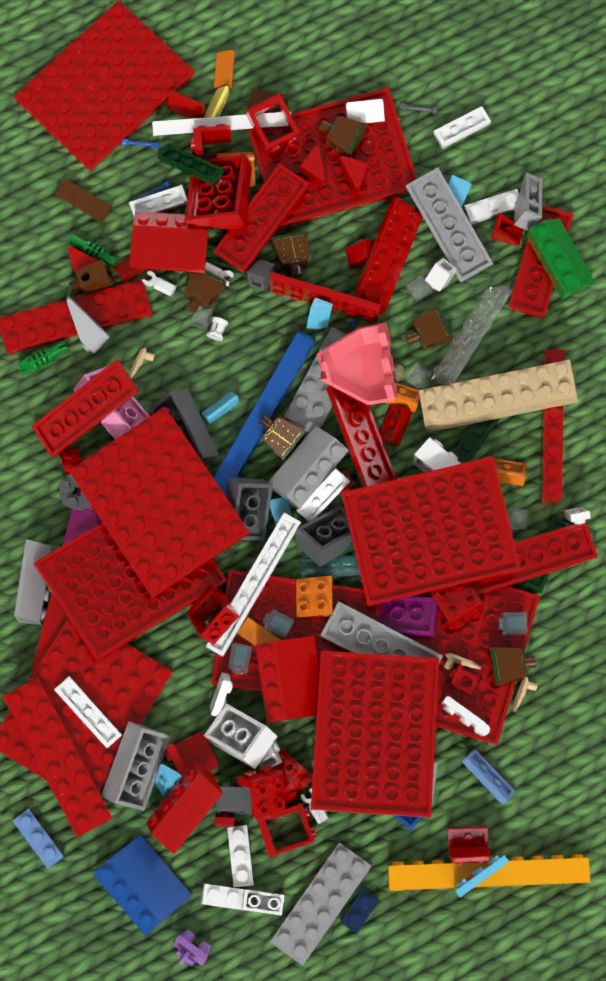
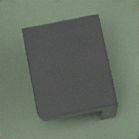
[247,259,276,291]

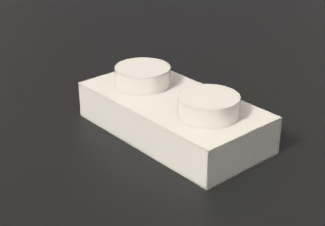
[563,507,591,524]
[210,672,233,716]

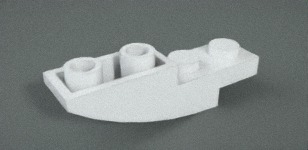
[201,884,284,915]

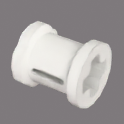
[207,317,228,341]

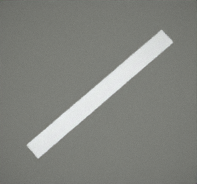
[152,111,291,136]

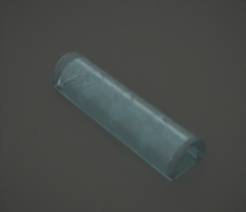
[300,555,360,578]

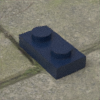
[340,889,379,934]

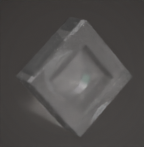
[406,275,432,302]
[191,307,214,330]
[405,363,432,390]
[508,508,528,530]

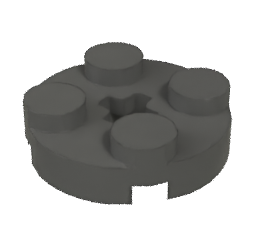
[59,474,91,511]

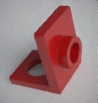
[59,446,82,476]
[449,664,479,695]

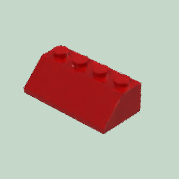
[146,763,223,854]

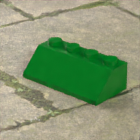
[526,219,595,300]

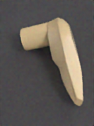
[129,347,155,378]
[443,653,481,670]
[513,677,537,712]

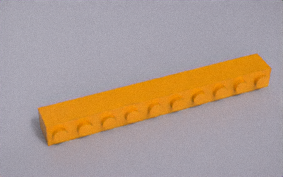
[388,854,590,891]

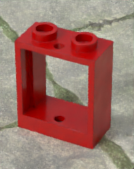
[245,93,300,153]
[186,584,239,645]
[257,804,317,858]

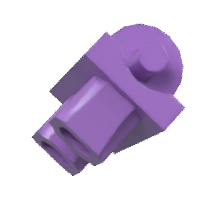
[173,930,211,966]

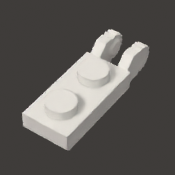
[441,696,490,737]

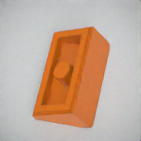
[214,50,235,89]
[384,382,420,413]
[494,458,527,486]

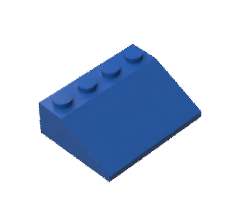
[93,835,192,936]

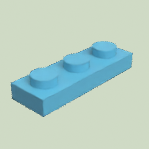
[454,855,509,898]

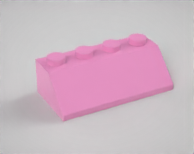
[73,366,150,440]

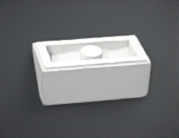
[346,99,385,123]

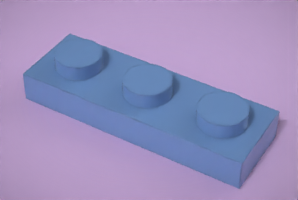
[462,749,516,805]
[13,809,64,869]

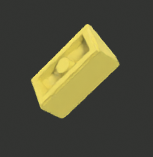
[203,86,230,118]

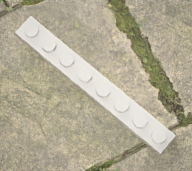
[206,513,301,657]

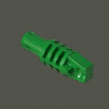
[68,233,117,267]
[17,340,68,375]

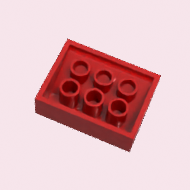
[184,154,252,230]
[129,211,210,273]
[255,636,320,723]

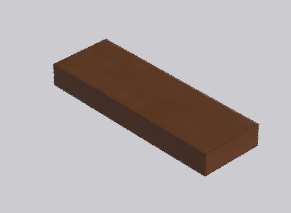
[55,179,112,223]

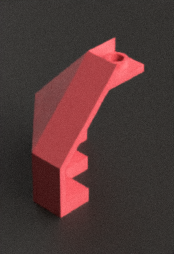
[317,323,397,405]

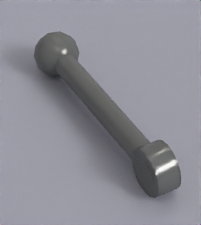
[400,103,438,114]

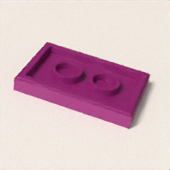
[378,596,438,637]

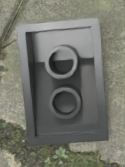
[226,478,273,540]
[295,505,353,567]

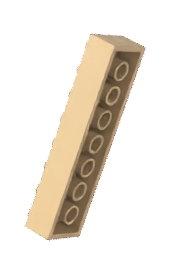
[419,360,579,432]

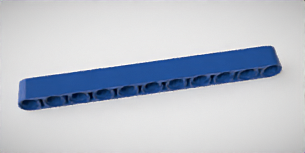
[214,331,316,496]

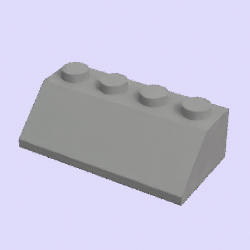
[268,426,349,509]
[14,540,54,625]
[101,721,171,811]

